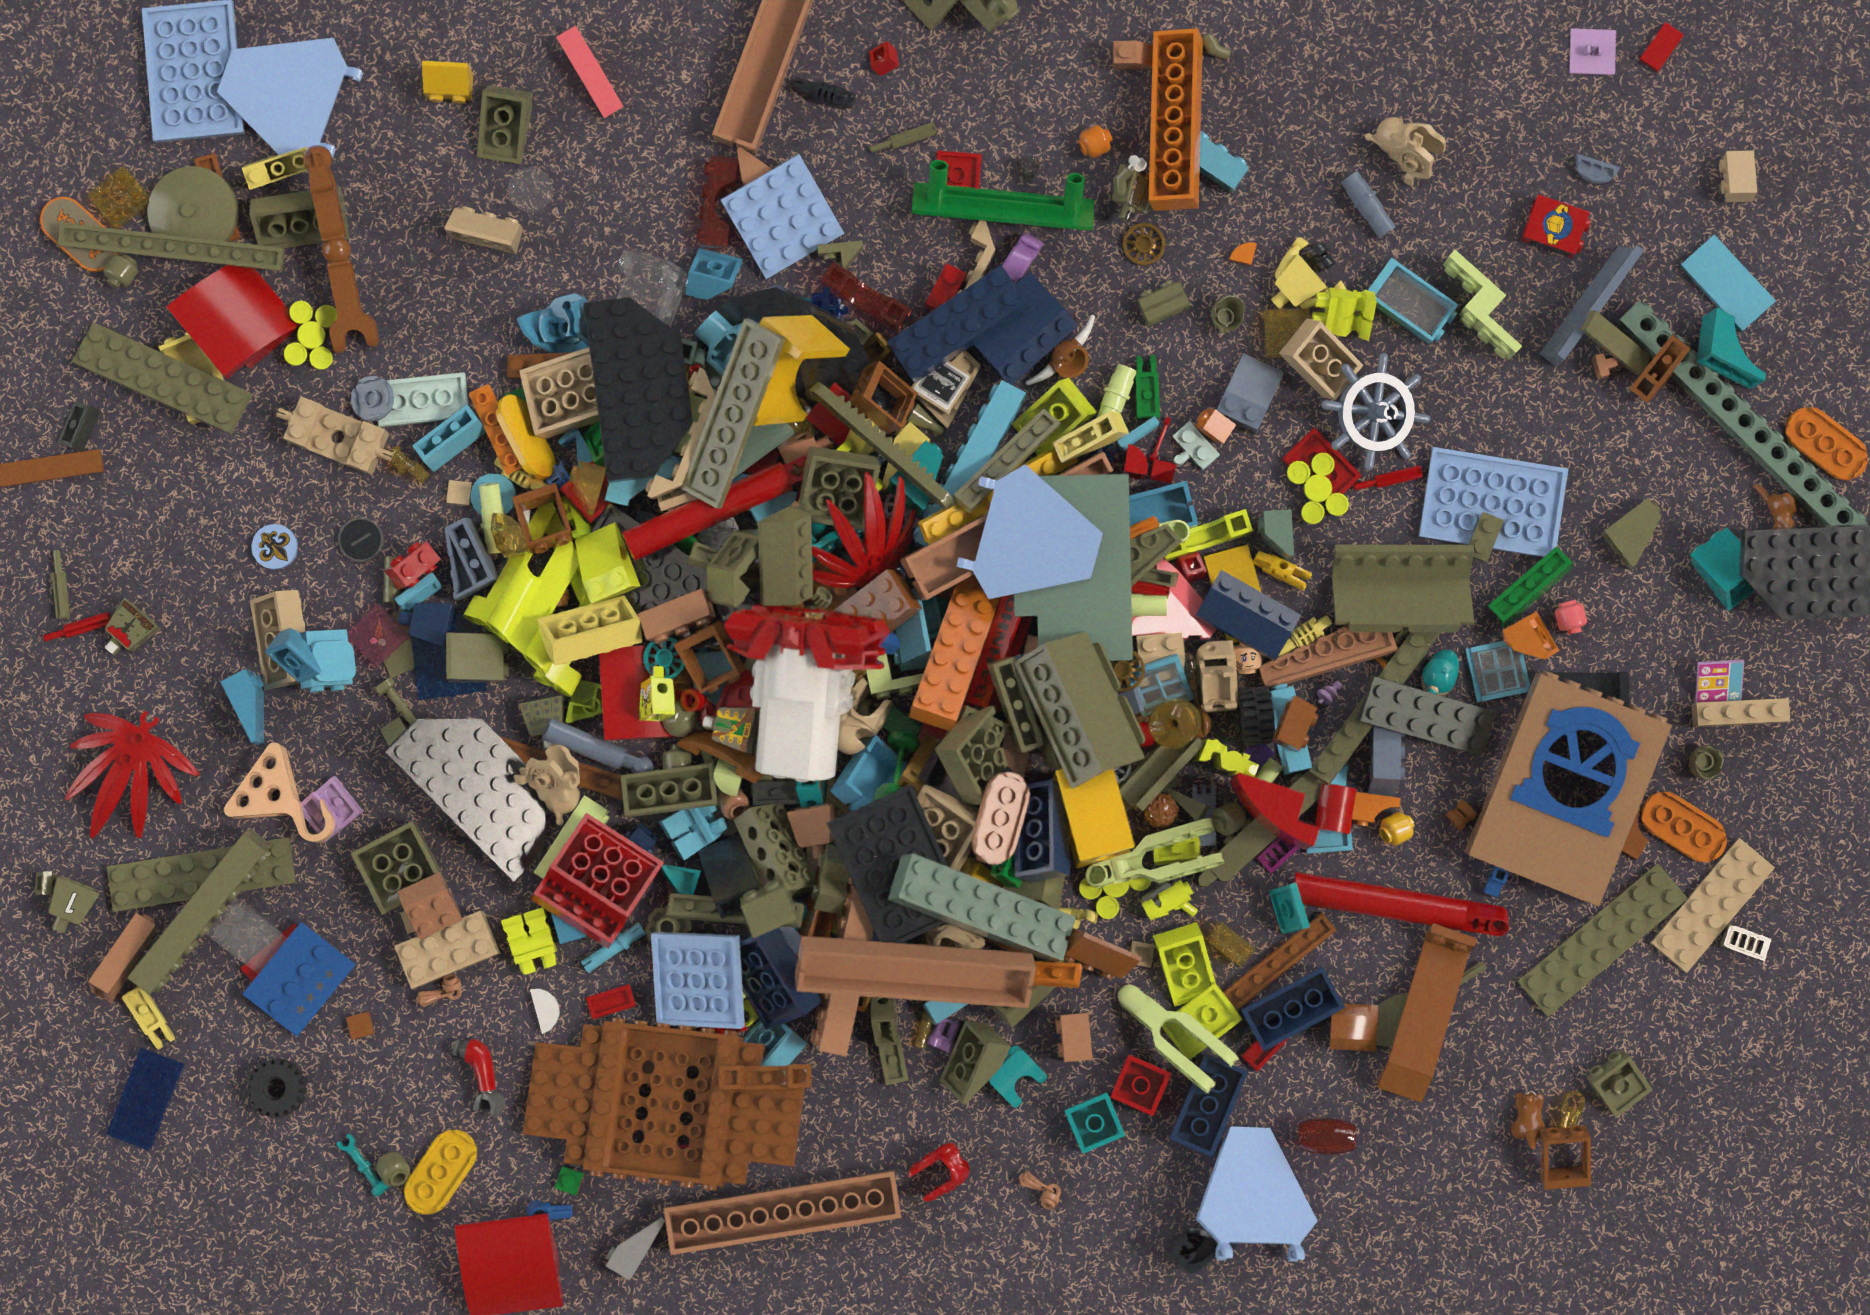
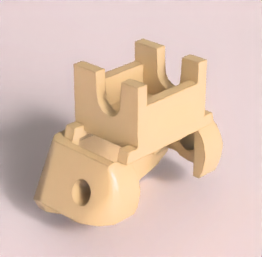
[1196,640,1238,713]

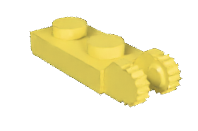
[121,986,175,1050]

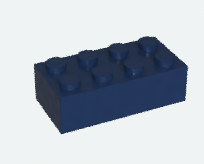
[1015,779,1070,883]
[1168,1052,1248,1157]

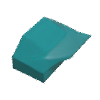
[922,595,948,640]

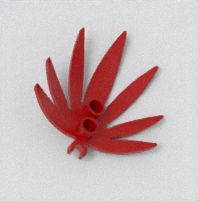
[812,472,916,590]
[65,711,200,838]

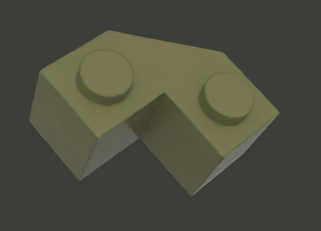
[811,844,850,915]

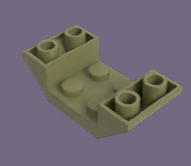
[707,529,759,608]

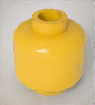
[1379,812,1415,846]

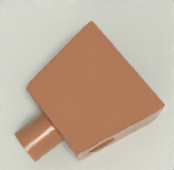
[776,431,833,486]
[787,803,835,859]

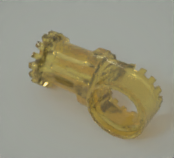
[384,445,431,484]
[1558,1090,1585,1128]

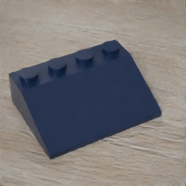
[973,271,1078,385]
[739,928,823,1029]

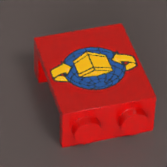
[1521,194,1591,258]

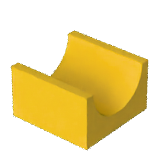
[717,315,850,426]
[1053,769,1135,869]

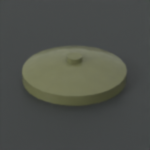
[148,166,238,242]

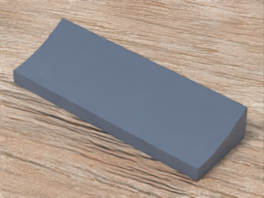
[1540,245,1644,367]

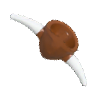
[1026,315,1095,385]

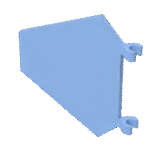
[217,38,363,158]
[957,464,1103,599]
[1196,1127,1317,1262]

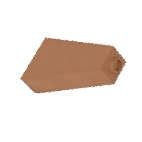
[88,913,157,1004]

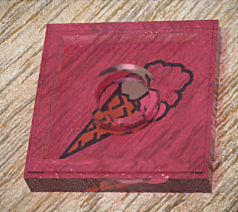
[347,604,411,668]

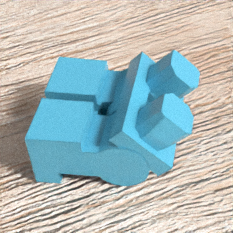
[658,805,729,860]

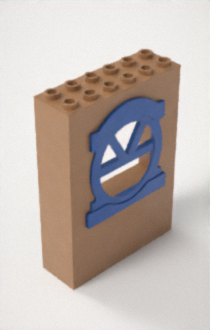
[1464,670,1672,906]

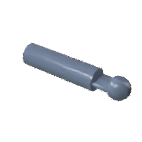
[542,718,654,774]

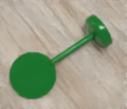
[873,731,920,801]

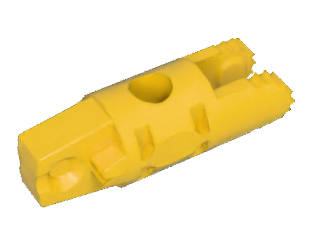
[1253,551,1312,591]

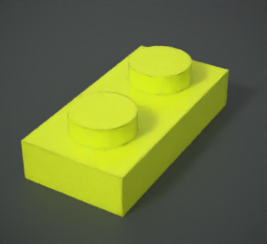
[1154,837,1201,866]

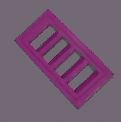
[1255,837,1300,874]

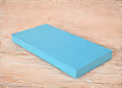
[1680,235,1776,332]

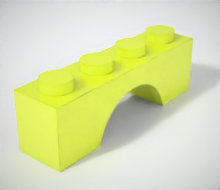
[1164,509,1253,561]

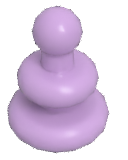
[1317,681,1342,705]

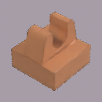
[1591,353,1618,380]

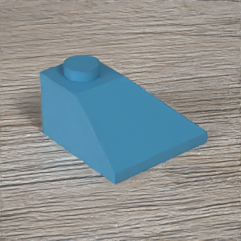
[685,248,743,300]
[265,628,322,682]

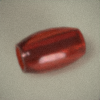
[1298,1118,1356,1155]

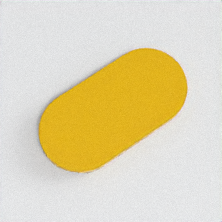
[496,395,556,480]
[404,1130,477,1214]

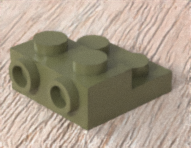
[1586,1050,1653,1118]

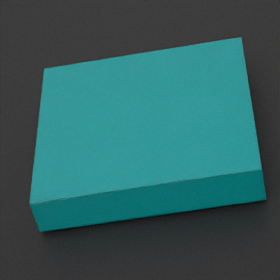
[1269,883,1310,935]

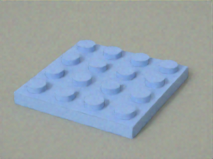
[720,154,844,279]
[651,932,745,1029]

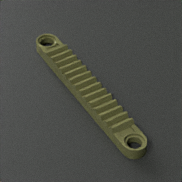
[809,381,954,509]

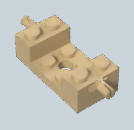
[276,397,394,475]

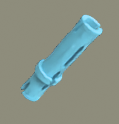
[581,922,646,973]

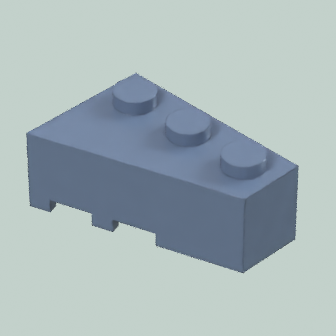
[445,518,499,600]
[1367,725,1405,796]

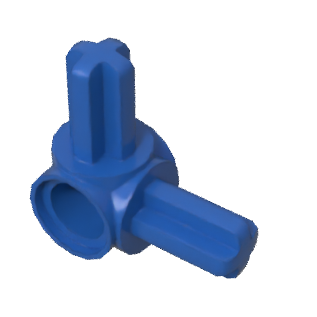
[526,1200,573,1223]

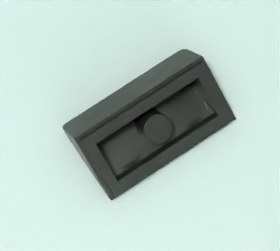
[57,401,100,452]

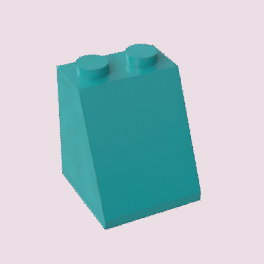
[887,440,943,520]
[1690,527,1754,611]

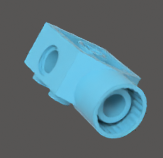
[694,311,742,376]

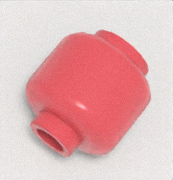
[1554,600,1587,635]

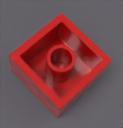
[1109,1054,1172,1116]

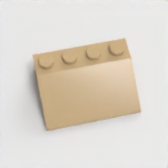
[519,347,599,439]
[917,785,979,871]

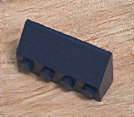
[1195,570,1301,661]
[1240,967,1345,1051]

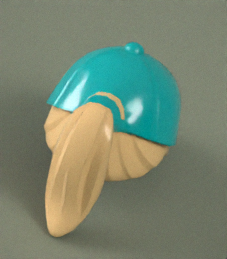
[1421,650,1459,696]

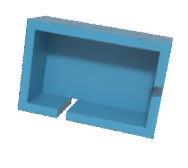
[1129,481,1198,529]
[831,735,908,811]

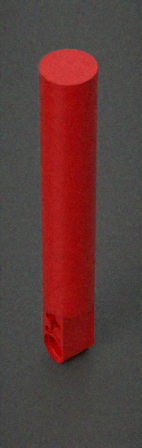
[622,455,807,561]
[1292,872,1509,936]

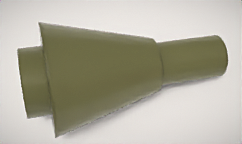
[906,403,945,436]

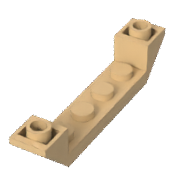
[958,220,995,294]
[645,368,716,500]

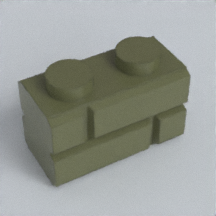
[1137,280,1190,327]

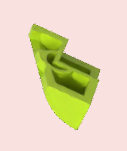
[561,496,596,539]
[565,680,603,723]

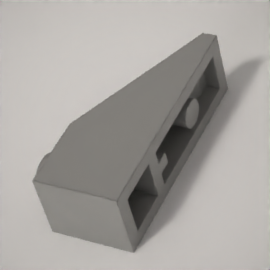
[605,1216,666,1280]

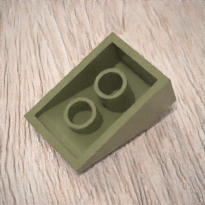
[477,85,533,164]
[940,1020,1010,1104]

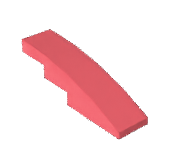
[556,25,623,118]

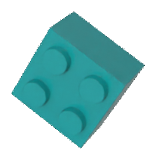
[1064,1092,1125,1154]

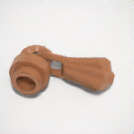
[416,974,462,1007]
[1018,1170,1061,1210]

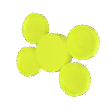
[284,301,337,370]
[1287,453,1349,524]
[1079,850,1151,919]

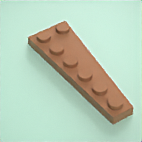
[1259,625,1397,689]

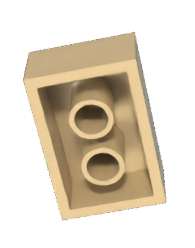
[1279,319,1363,400]

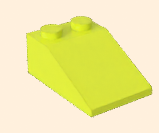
[1012,378,1097,456]
[575,522,640,604]
[1153,922,1216,1007]

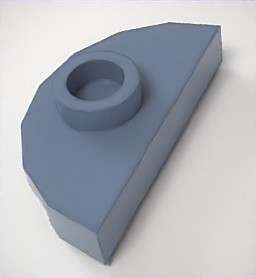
[1575,154,1621,184]

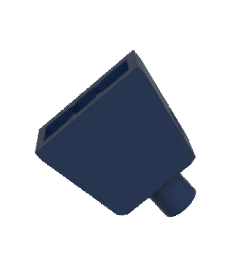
[398,603,455,649]

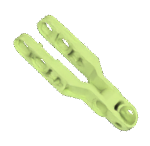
[1085,818,1224,888]
[1118,984,1239,1093]

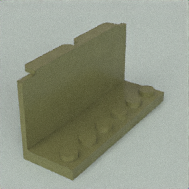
[1331,544,1474,632]
[1014,631,1145,789]

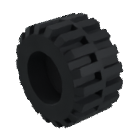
[1237,686,1275,746]

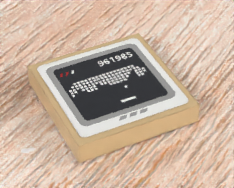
[911,361,973,415]

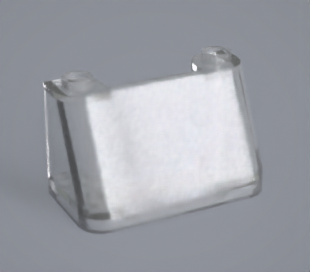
[617,248,687,327]

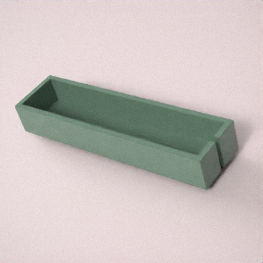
[888,853,1076,962]

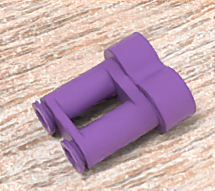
[926,1017,961,1054]

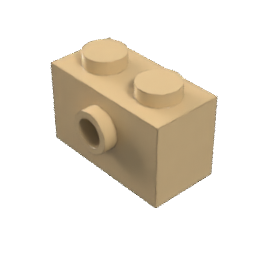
[1719,151,1757,202]

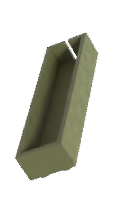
[127,828,272,995]

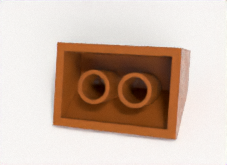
[1063,928,1142,980]

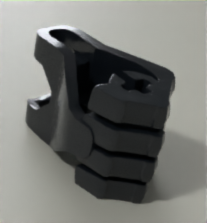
[1165,1227,1240,1274]

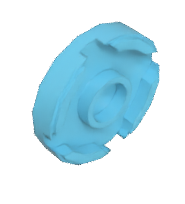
[471,474,516,515]

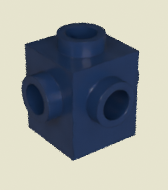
[622,822,657,854]

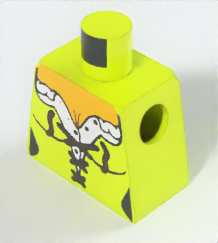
[639,666,675,722]

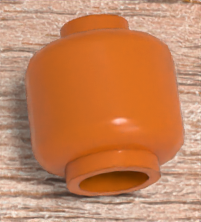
[1078,125,1113,159]

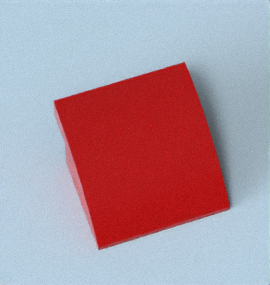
[166,265,302,379]
[599,645,694,741]
[1230,772,1320,850]
[531,813,664,949]
[455,1214,563,1315]

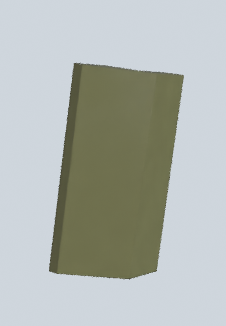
[1118,725,1204,811]

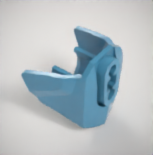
[517,293,589,353]

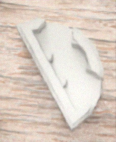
[530,989,560,1034]

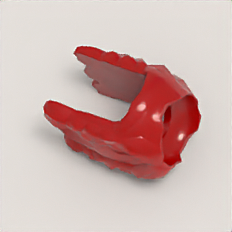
[908,1142,970,1202]

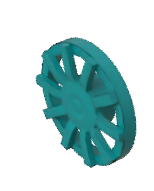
[644,637,685,679]

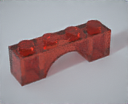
[696,156,739,252]
[821,262,911,333]

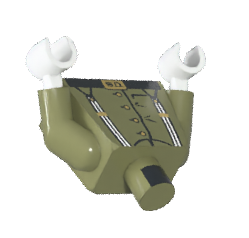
[1112,155,1152,223]

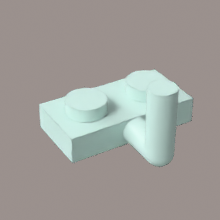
[1172,421,1220,471]

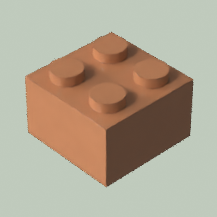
[397,872,462,940]
[1055,1013,1093,1062]

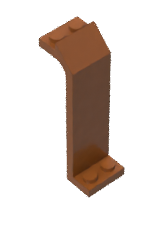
[1376,923,1477,1103]

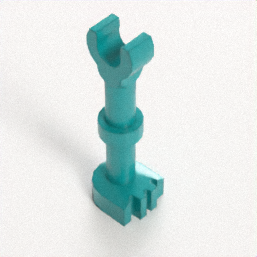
[337,1134,392,1198]

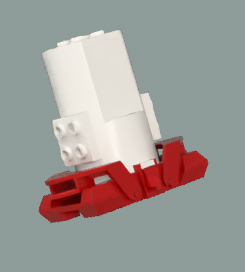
[725,602,890,782]

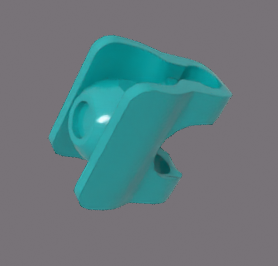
[988,1045,1048,1108]

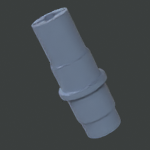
[1341,171,1396,238]

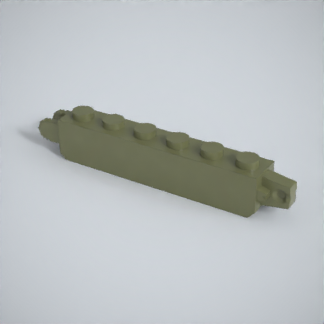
[1197,771,1323,887]

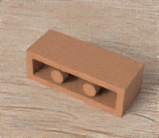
[638,589,716,644]

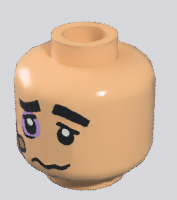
[1234,642,1262,674]

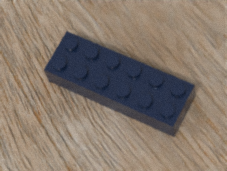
[888,265,1030,383]

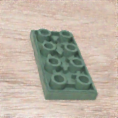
[733,423,794,478]

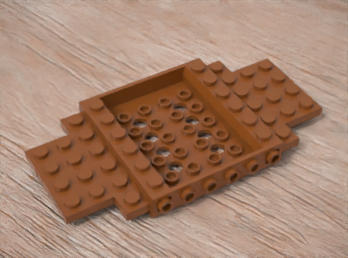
[522,1018,805,1191]

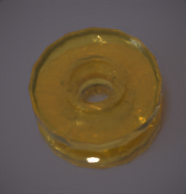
[1149,698,1201,749]

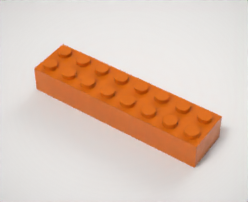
[1149,28,1203,211]
[909,574,1001,731]

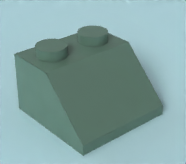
[1256,510,1294,560]

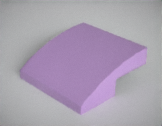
[301,776,364,842]

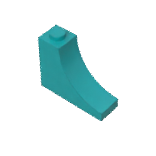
[1697,308,1766,390]

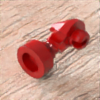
[681,688,716,726]

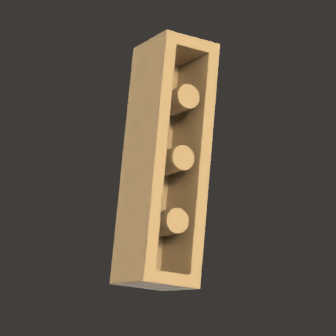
[1691,698,1790,727]

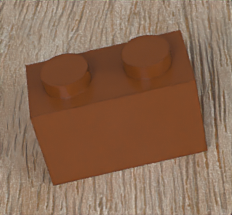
[1271,695,1318,752]

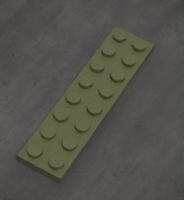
[681,319,786,509]
[72,322,252,435]
[107,837,296,912]
[1517,863,1688,1017]

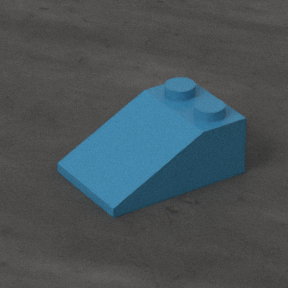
[220,669,264,746]

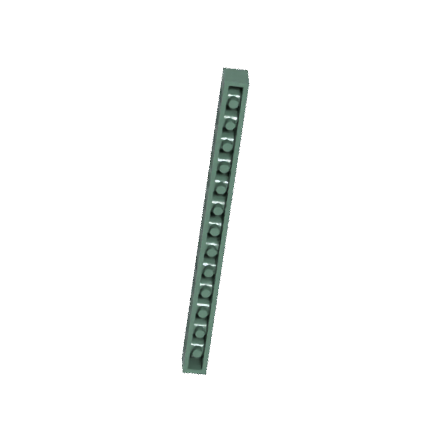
[1616,301,1868,526]

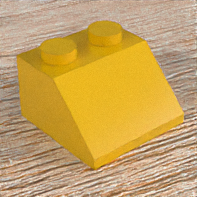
[422,61,473,104]

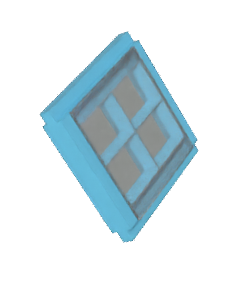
[1465,641,1530,703]
[1129,653,1194,717]

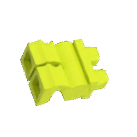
[1311,287,1377,341]
[1192,739,1259,777]
[501,907,557,975]

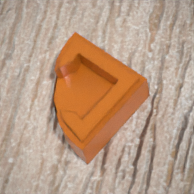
[1229,242,1257,266]

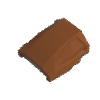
[1330,1003,1378,1052]

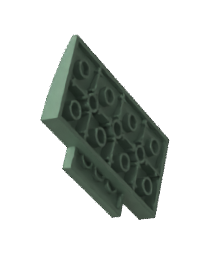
[1014,474,1133,661]

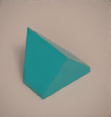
[660,864,701,895]

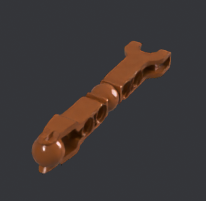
[303,145,379,354]

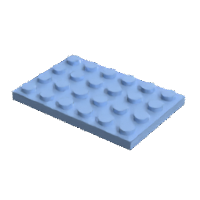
[142,0,245,143]
[1418,447,1568,557]

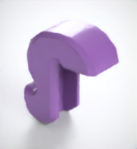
[1003,232,1043,283]

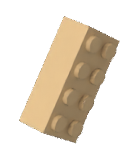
[395,911,501,989]

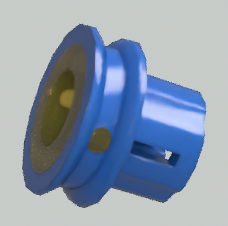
[546,460,576,492]

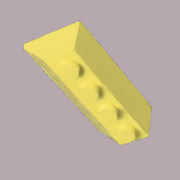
[537,596,642,666]

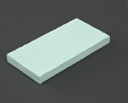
[378,372,469,427]

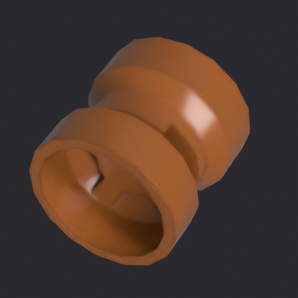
[1445,799,1477,831]

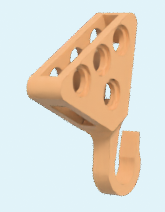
[224,742,335,843]

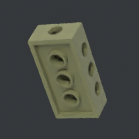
[734,804,817,899]

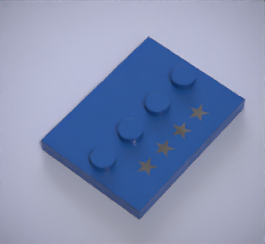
[243,921,356,1036]

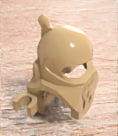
[1365,117,1446,186]
[838,678,892,755]
[513,744,580,825]
[924,922,985,949]

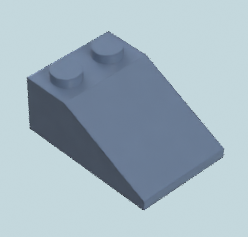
[1217,353,1284,434]

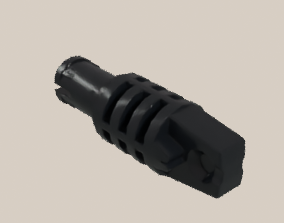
[793,77,856,109]

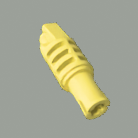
[495,457,549,490]
[1278,616,1332,657]

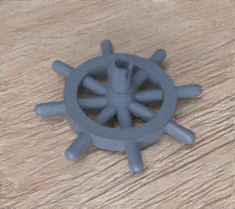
[1321,353,1431,471]

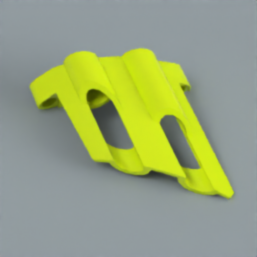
[463,502,591,697]

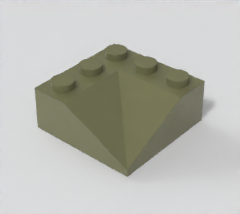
[799,446,880,530]
[350,821,447,915]

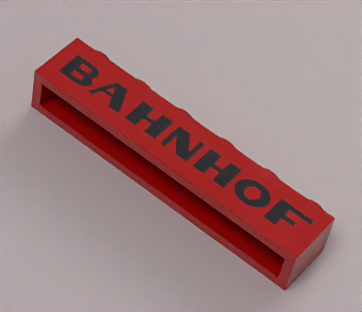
[965,594,1033,713]

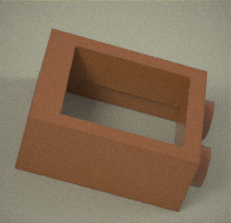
[849,361,917,434]
[512,483,575,554]
[674,620,745,694]
[1540,1125,1591,1190]

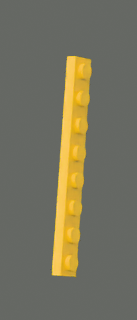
[918,447,1078,544]

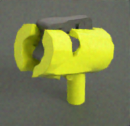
[1140,879,1198,921]

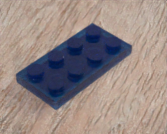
[106,1047,185,1151]

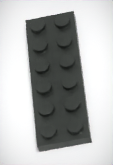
[1357,675,1496,756]

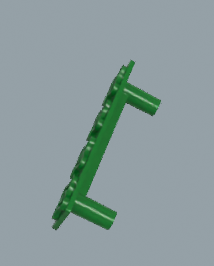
[912,160,1094,231]

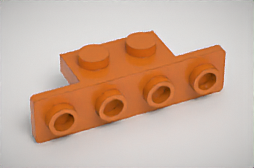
[469,384,522,475]

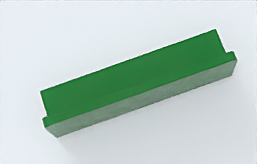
[1488,546,1572,628]

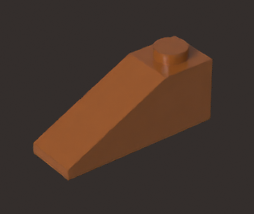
[1630,334,1691,403]

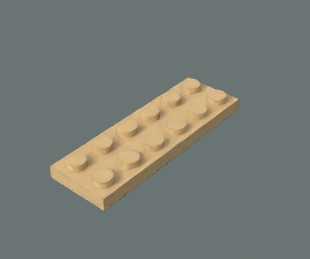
[1650,838,1775,973]

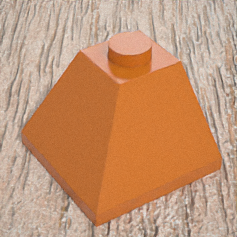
[1502,611,1560,659]

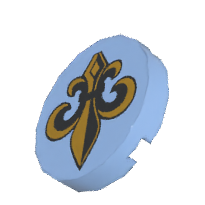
[251,524,298,570]

